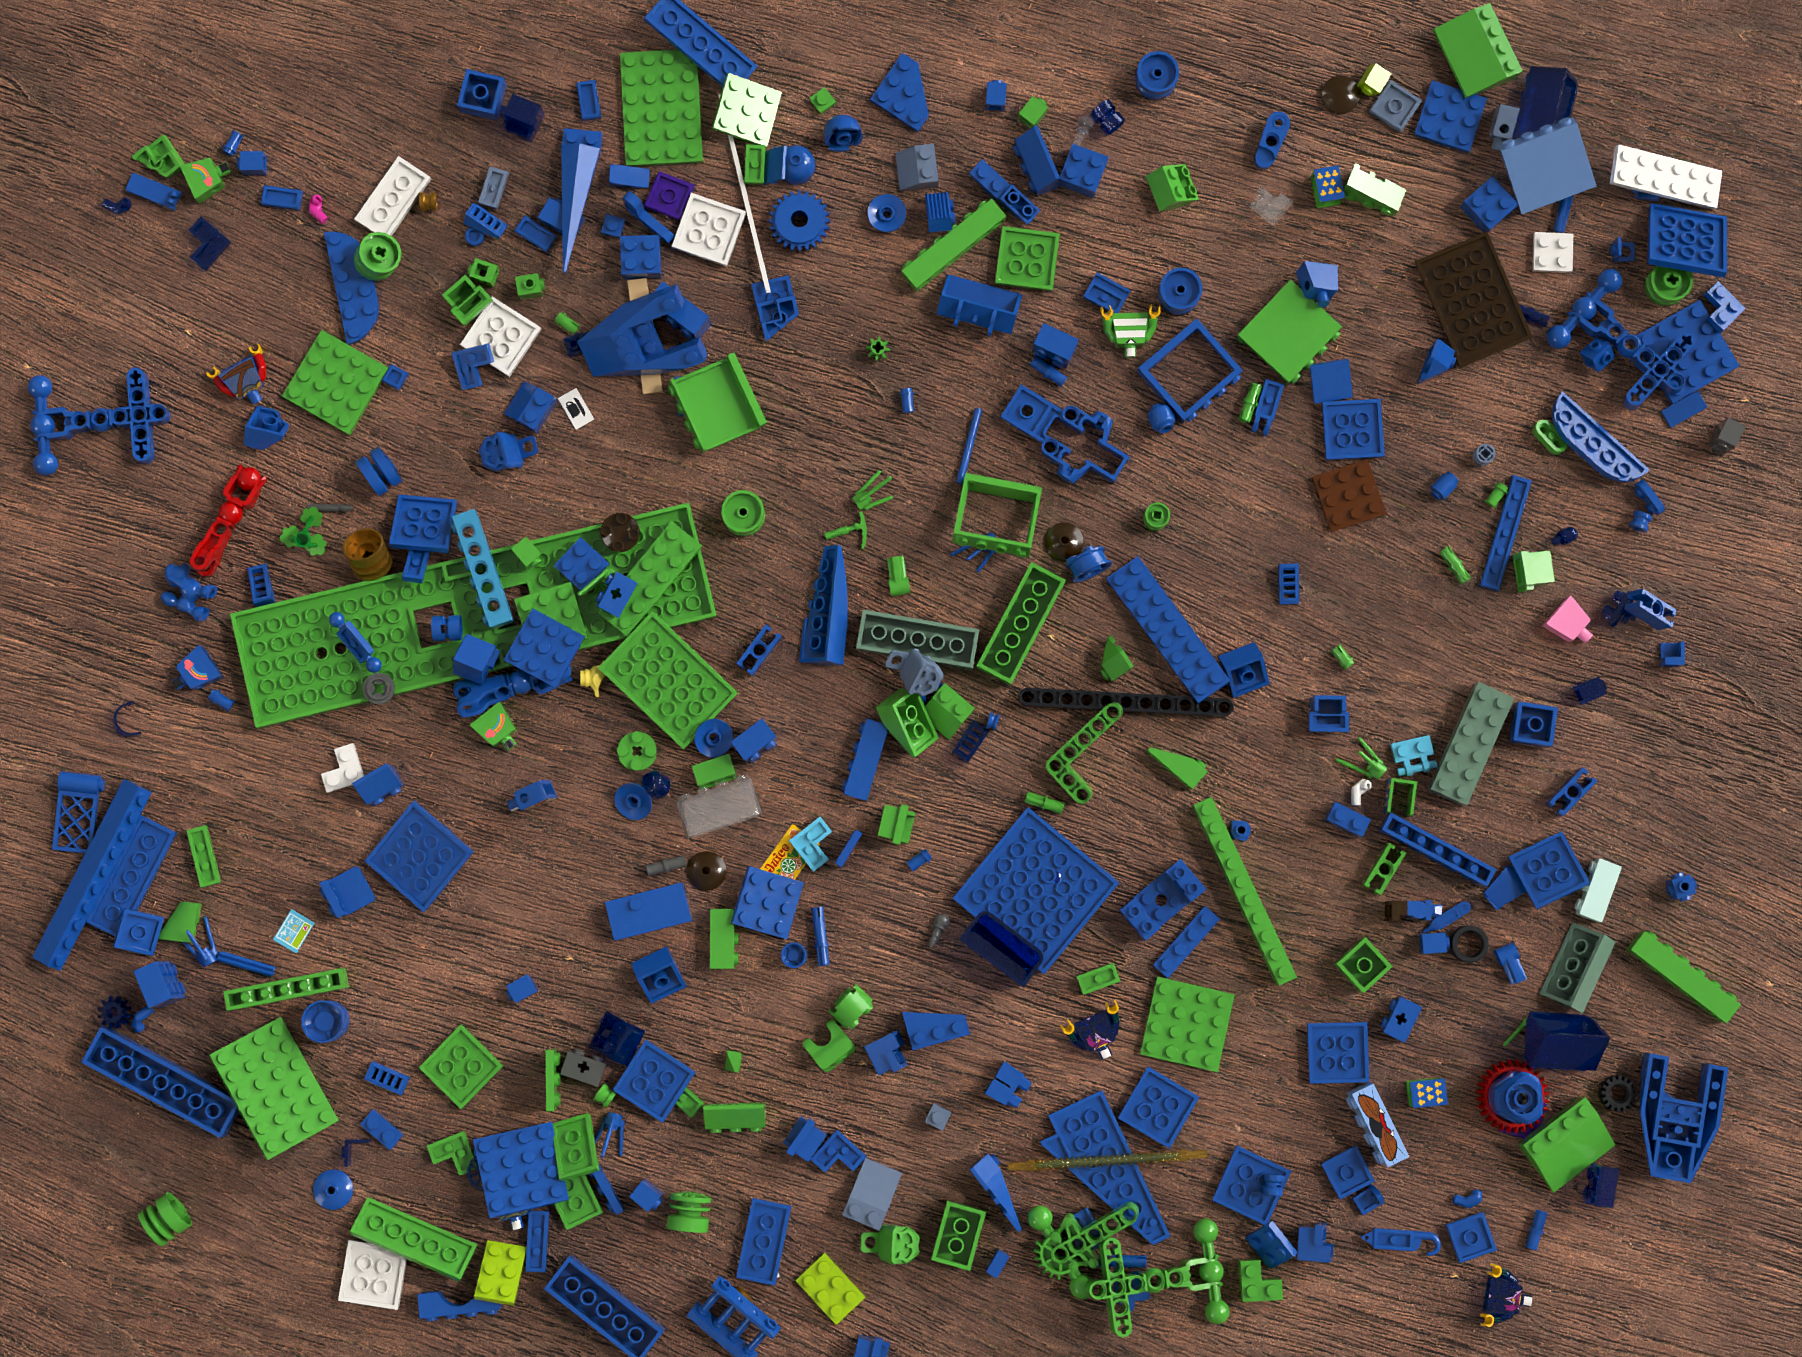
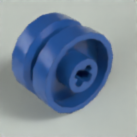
[1135,51,1179,100]
[1158,268,1202,315]
[356,446,403,497]

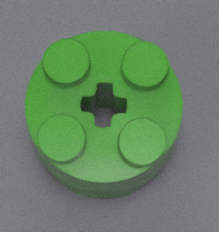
[828,983,873,1030]

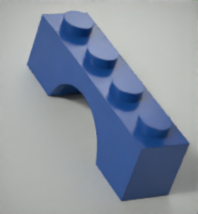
[417,1290,502,1321]

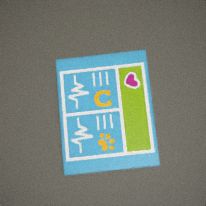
[273,909,315,954]

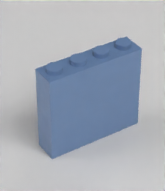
[1498,117,1597,214]

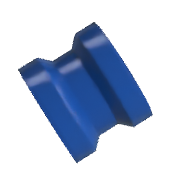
[1628,510,1653,533]

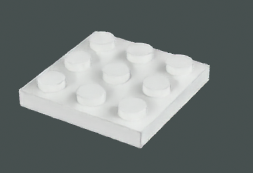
[672,193,746,267]
[460,297,542,377]
[338,1240,407,1310]

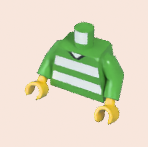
[1100,304,1161,358]

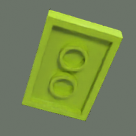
[474,1240,527,1306]
[795,1253,866,1325]

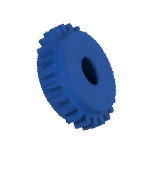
[769,190,830,252]

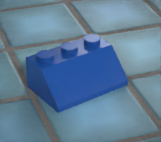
[1013,125,1060,197]

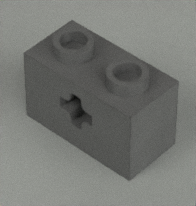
[1708,417,1746,454]
[560,1048,607,1087]

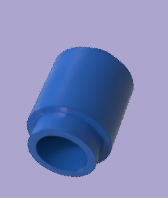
[1430,471,1459,500]

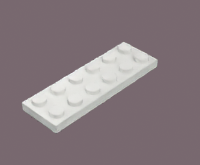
[1610,145,1722,210]

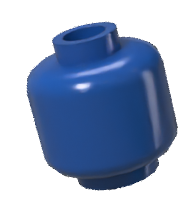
[1147,403,1176,434]

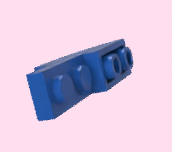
[969,159,1040,225]

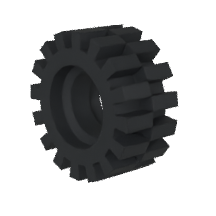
[1598,1075,1637,1112]

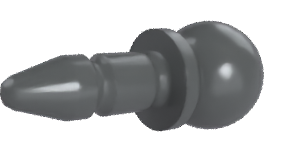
[929,914,950,948]

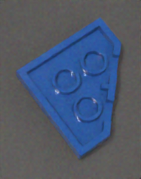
[870,53,929,132]

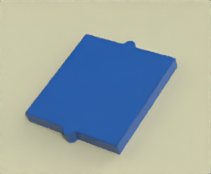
[764,146,787,185]

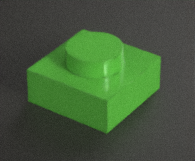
[809,87,836,115]

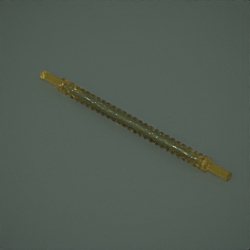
[1007,1149,1207,1172]

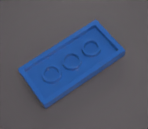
[736,1198,792,1286]

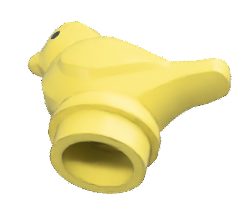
[580,660,606,697]

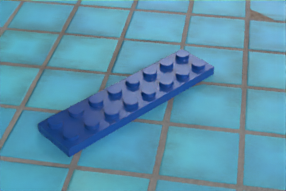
[1106,556,1230,704]

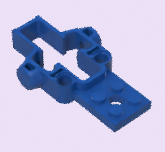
[1000,384,1130,484]

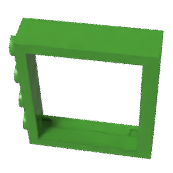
[952,473,1042,557]

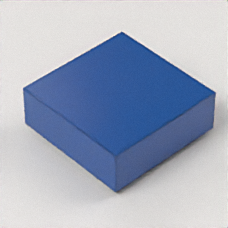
[382,364,409,391]

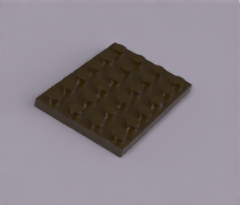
[1415,231,1533,369]

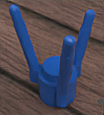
[950,532,996,572]
[182,916,219,968]
[595,1112,625,1158]

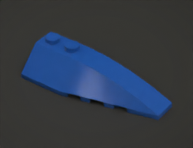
[799,545,848,666]

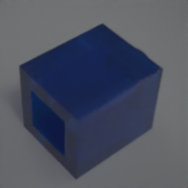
[1573,676,1607,705]

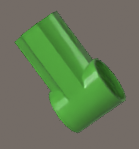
[887,556,910,597]

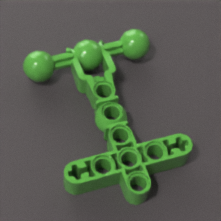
[1085,1218,1230,1337]

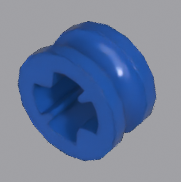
[986,712,1000,731]

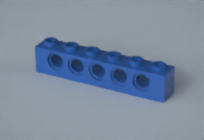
[1378,813,1496,887]

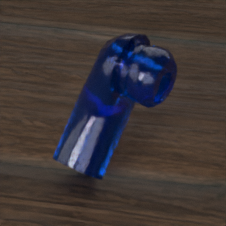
[102,197,131,214]

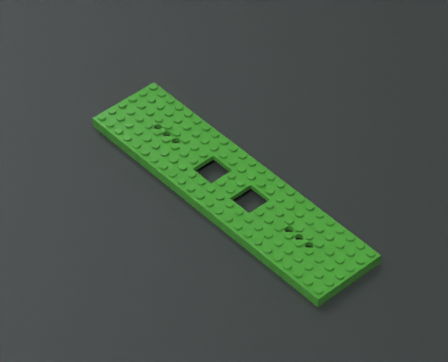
[230,503,717,729]

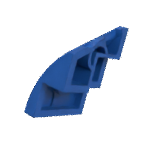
[751,275,799,341]

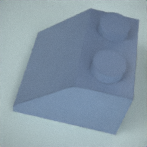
[895,144,938,192]

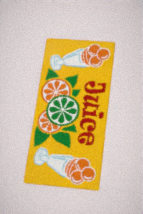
[760,824,820,880]

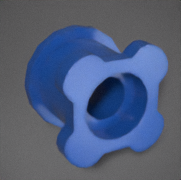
[1229,820,1251,842]

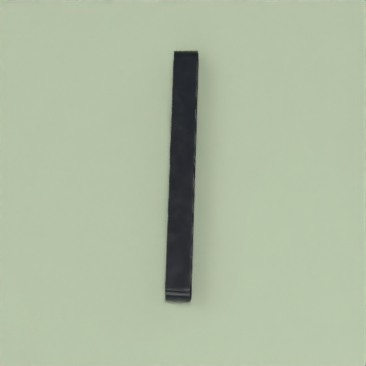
[1018,688,1234,718]

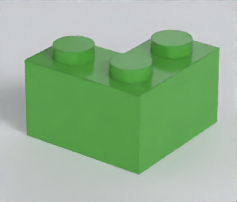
[1238,1258,1283,1302]

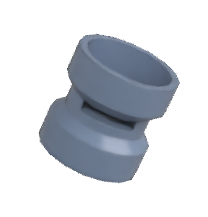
[1472,444,1496,466]

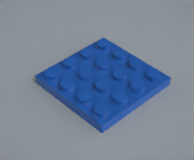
[1647,203,1727,278]
[1636,300,1740,405]
[365,801,474,912]
[473,1122,569,1219]

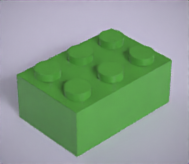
[931,1199,986,1271]

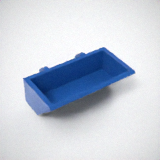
[937,274,1023,337]

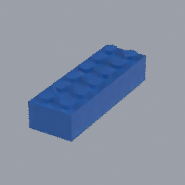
[544,1254,666,1357]

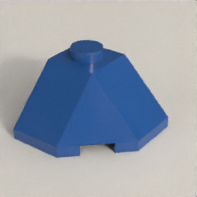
[1417,339,1456,384]
[244,406,289,450]

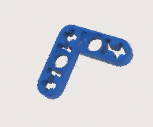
[622,191,675,244]

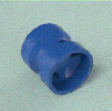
[1263,1173,1284,1196]

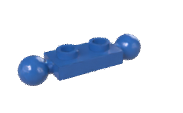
[329,612,382,673]

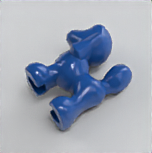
[160,563,218,621]

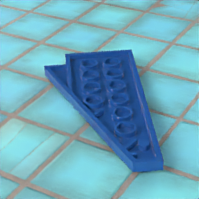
[1040,1090,1171,1245]

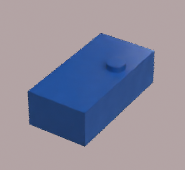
[605,882,693,941]

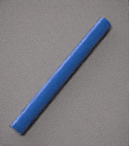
[956,408,982,485]

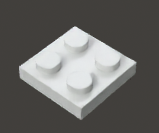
[1532,232,1573,273]

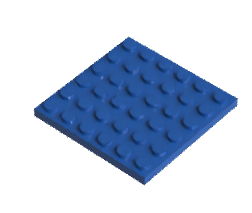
[953,807,1120,974]

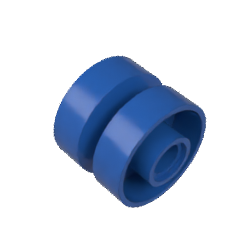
[301,1000,350,1043]

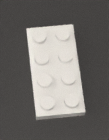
[355,156,431,236]

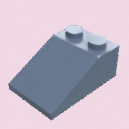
[842,1158,902,1230]

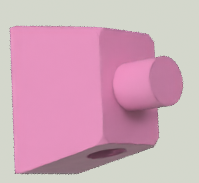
[1542,596,1593,643]

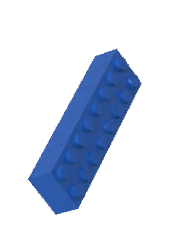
[81,1026,239,1138]

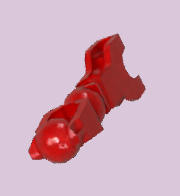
[190,464,267,577]

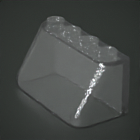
[676,774,763,840]

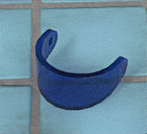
[112,702,142,737]

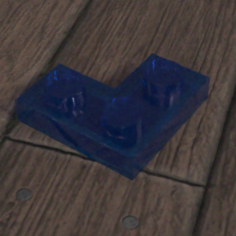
[188,217,232,271]

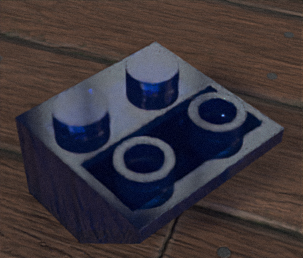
[589,1011,645,1067]
[1583,1163,1620,1209]

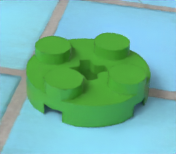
[617,731,657,771]

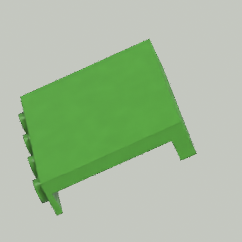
[1236,280,1342,386]
[668,353,767,454]

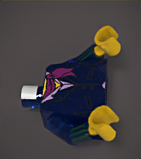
[1060,1000,1120,1060]
[1480,1263,1532,1327]

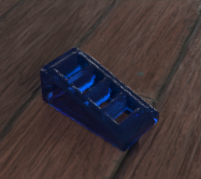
[952,720,989,763]

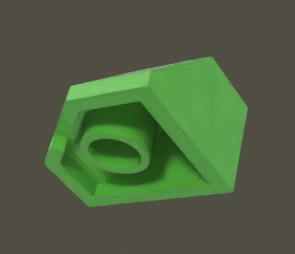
[1100,636,1134,683]

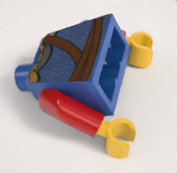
[206,344,266,405]

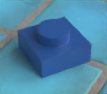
[601,214,625,239]

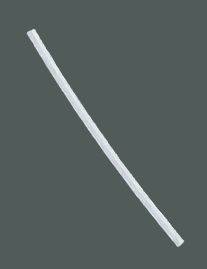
[718,94,771,293]

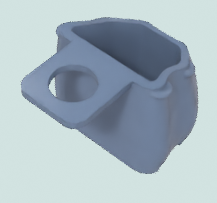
[885,649,944,696]

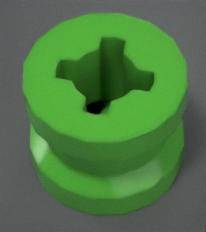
[593,1083,617,1108]

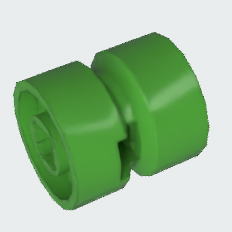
[1143,502,1170,531]

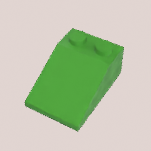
[876,688,939,757]

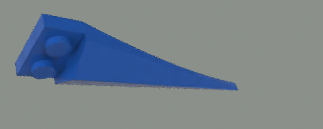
[561,128,603,274]

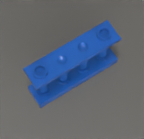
[686,1276,781,1357]

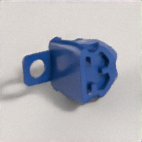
[479,432,539,471]

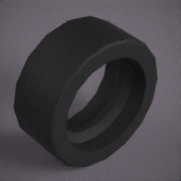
[1450,925,1489,963]

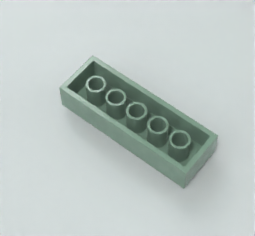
[856,610,979,670]
[1427,682,1515,807]

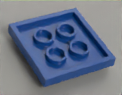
[1413,80,1487,153]
[1321,399,1385,461]
[389,495,458,553]
[504,608,585,689]
[1508,831,1590,910]
[731,866,804,939]
[1307,1022,1369,1084]
[613,1039,696,1123]
[1117,1066,1199,1149]
[1211,1145,1291,1225]

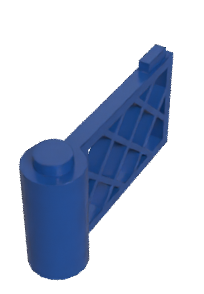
[52,771,105,853]

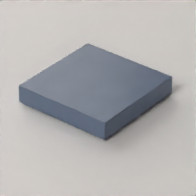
[1368,80,1422,133]

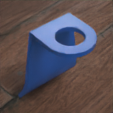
[1483,865,1526,911]

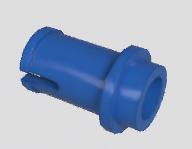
[222,131,244,157]
[899,388,915,413]
[208,689,235,712]
[906,849,932,872]

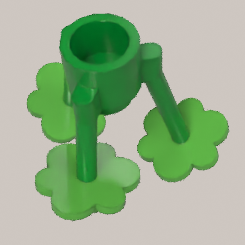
[279,507,327,556]

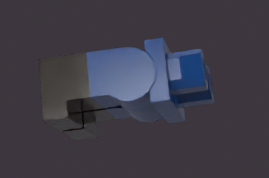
[1384,900,1442,921]

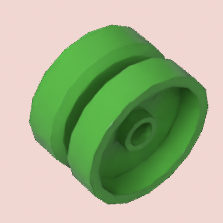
[354,232,401,281]
[1644,266,1693,307]
[721,490,766,537]

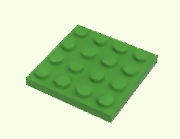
[282,330,388,435]
[1140,977,1235,1072]

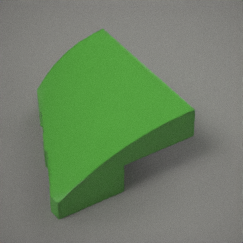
[132,135,185,178]
[158,901,201,943]

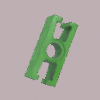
[1361,843,1406,896]

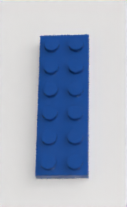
[644,0,758,87]
[86,815,177,937]

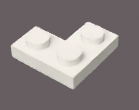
[321,743,364,793]

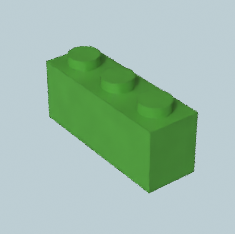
[710,909,739,969]

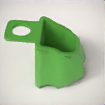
[860,1224,920,1265]

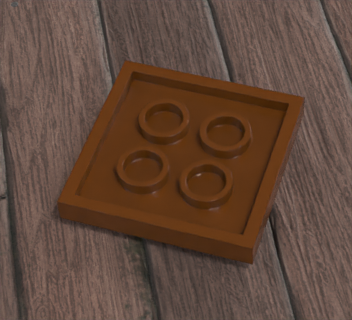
[1312,459,1387,533]

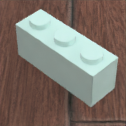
[1575,858,1622,923]

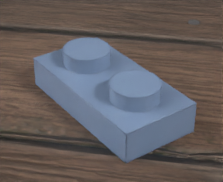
[478,167,509,210]

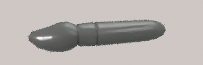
[305,504,354,512]

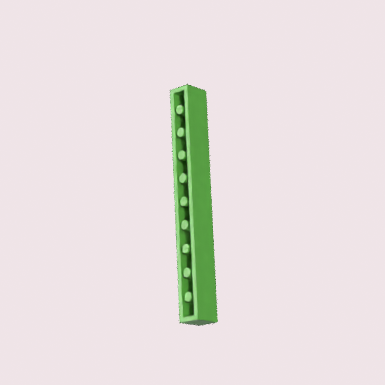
[1191,797,1297,986]

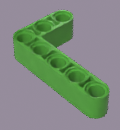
[1046,702,1123,804]

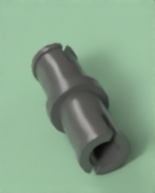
[646,854,687,877]

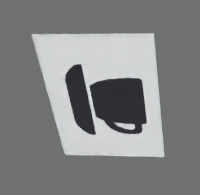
[558,388,594,429]

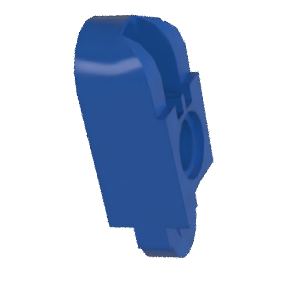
[1254,111,1290,170]

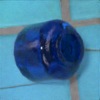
[641,771,671,799]

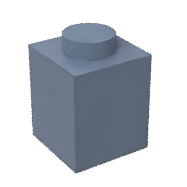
[924,1103,951,1131]

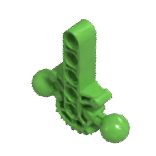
[1027,1202,1139,1300]

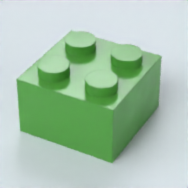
[1333,937,1393,994]

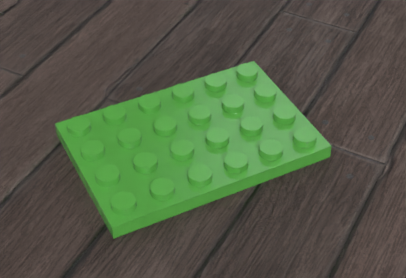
[620,50,703,167]
[598,611,738,750]
[209,1017,339,1161]

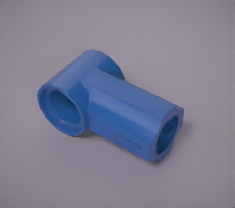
[1494,942,1527,985]

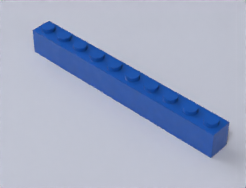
[33,779,152,971]

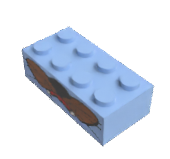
[1345,1082,1409,1167]

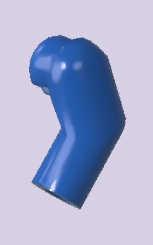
[1452,1189,1483,1208]

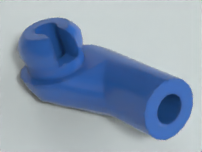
[131,1005,154,1033]

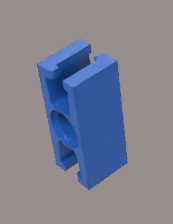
[1625,589,1676,630]
[736,624,782,677]
[1545,767,1597,817]

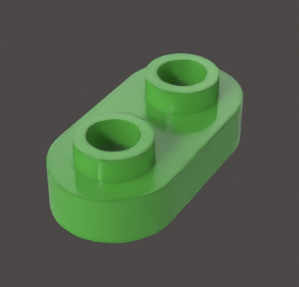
[1533,419,1567,455]

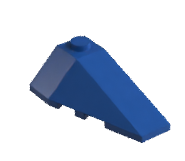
[969,1152,1021,1233]

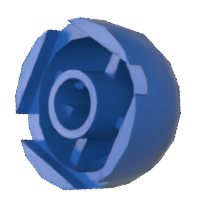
[823,115,863,152]
[785,145,816,185]

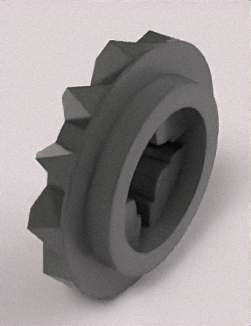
[363,673,395,704]

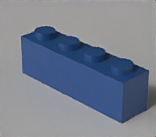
[841,719,888,802]

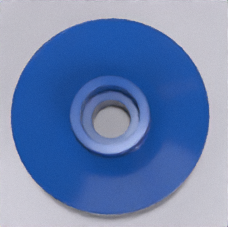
[868,194,906,232]
[694,719,733,757]
[614,783,652,820]
[313,1169,353,1210]

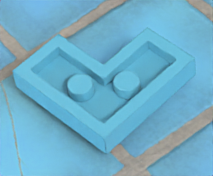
[789,817,832,872]

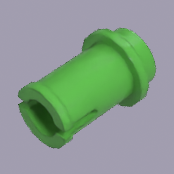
[554,312,580,335]
[1485,482,1508,508]
[1331,644,1354,670]

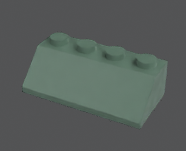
[1539,923,1616,1014]

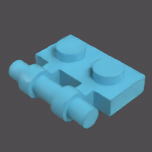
[1390,735,1437,776]

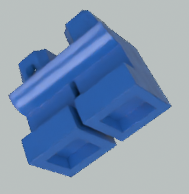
[985,1061,1032,1108]

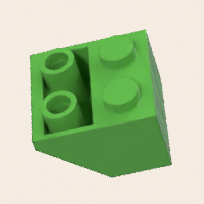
[1146,164,1199,211]

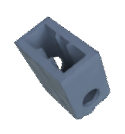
[1488,104,1520,152]

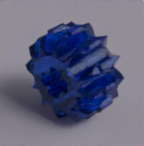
[97,996,132,1029]

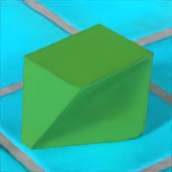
[725,1050,742,1073]

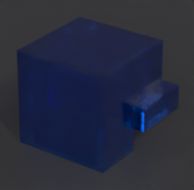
[499,94,545,142]

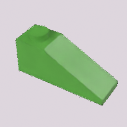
[1146,747,1208,790]

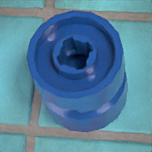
[431,615,463,642]
[781,942,807,968]

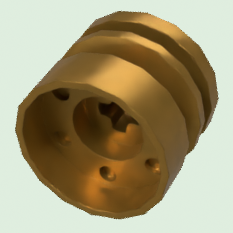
[343,528,392,581]

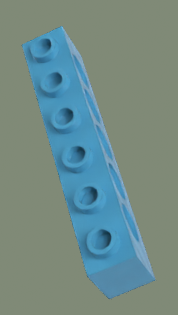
[451,509,515,630]

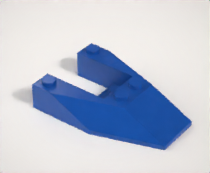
[578,284,708,377]
[1640,1053,1729,1183]

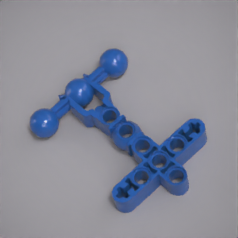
[1546,269,1696,411]
[27,367,171,476]

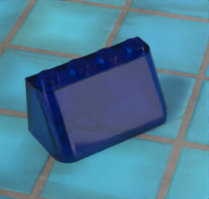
[1512,66,1578,140]
[959,911,1043,988]
[1524,1011,1610,1071]

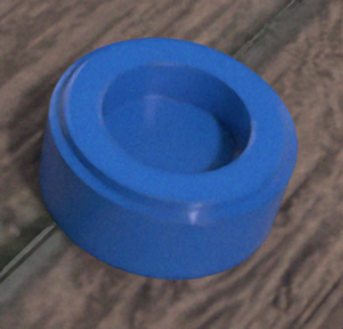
[465,227,485,247]

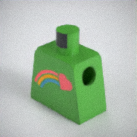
[180,158,231,204]
[470,702,517,751]

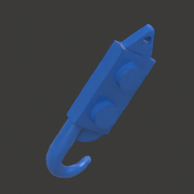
[1360,1228,1441,1256]

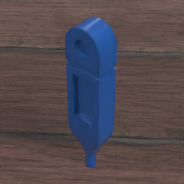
[1423,901,1471,934]

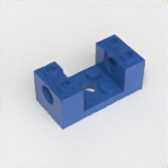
[1118,859,1206,941]

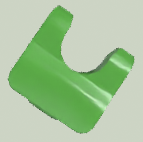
[802,1018,856,1072]

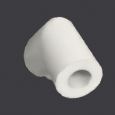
[1351,779,1372,806]

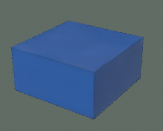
[985,1248,1010,1278]

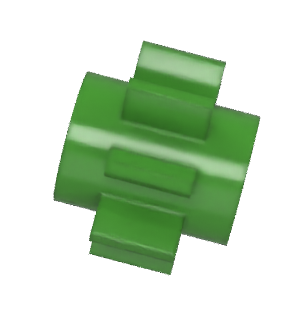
[866,336,890,362]

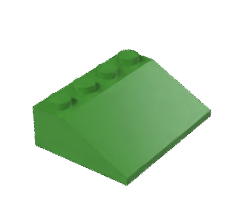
[1433,3,1523,99]
[1517,1096,1615,1193]

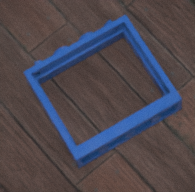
[1137,318,1243,424]

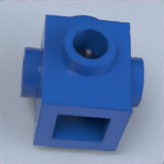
[1580,337,1615,372]
[1666,872,1697,902]

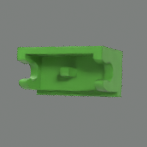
[692,754,738,791]

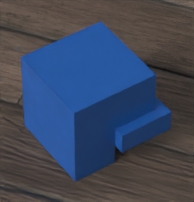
[453,634,501,685]
[1308,695,1349,732]
[865,1030,908,1075]
[783,1116,827,1162]
[1297,1222,1334,1263]
[854,1334,890,1357]

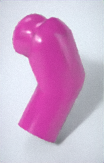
[309,195,328,224]

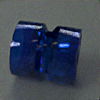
[1090,99,1126,136]

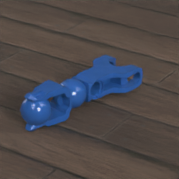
[453,666,573,717]

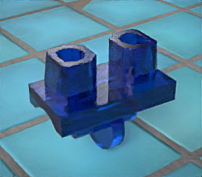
[1601,590,1637,628]

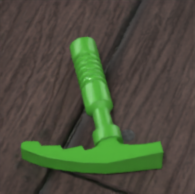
[824,511,867,549]

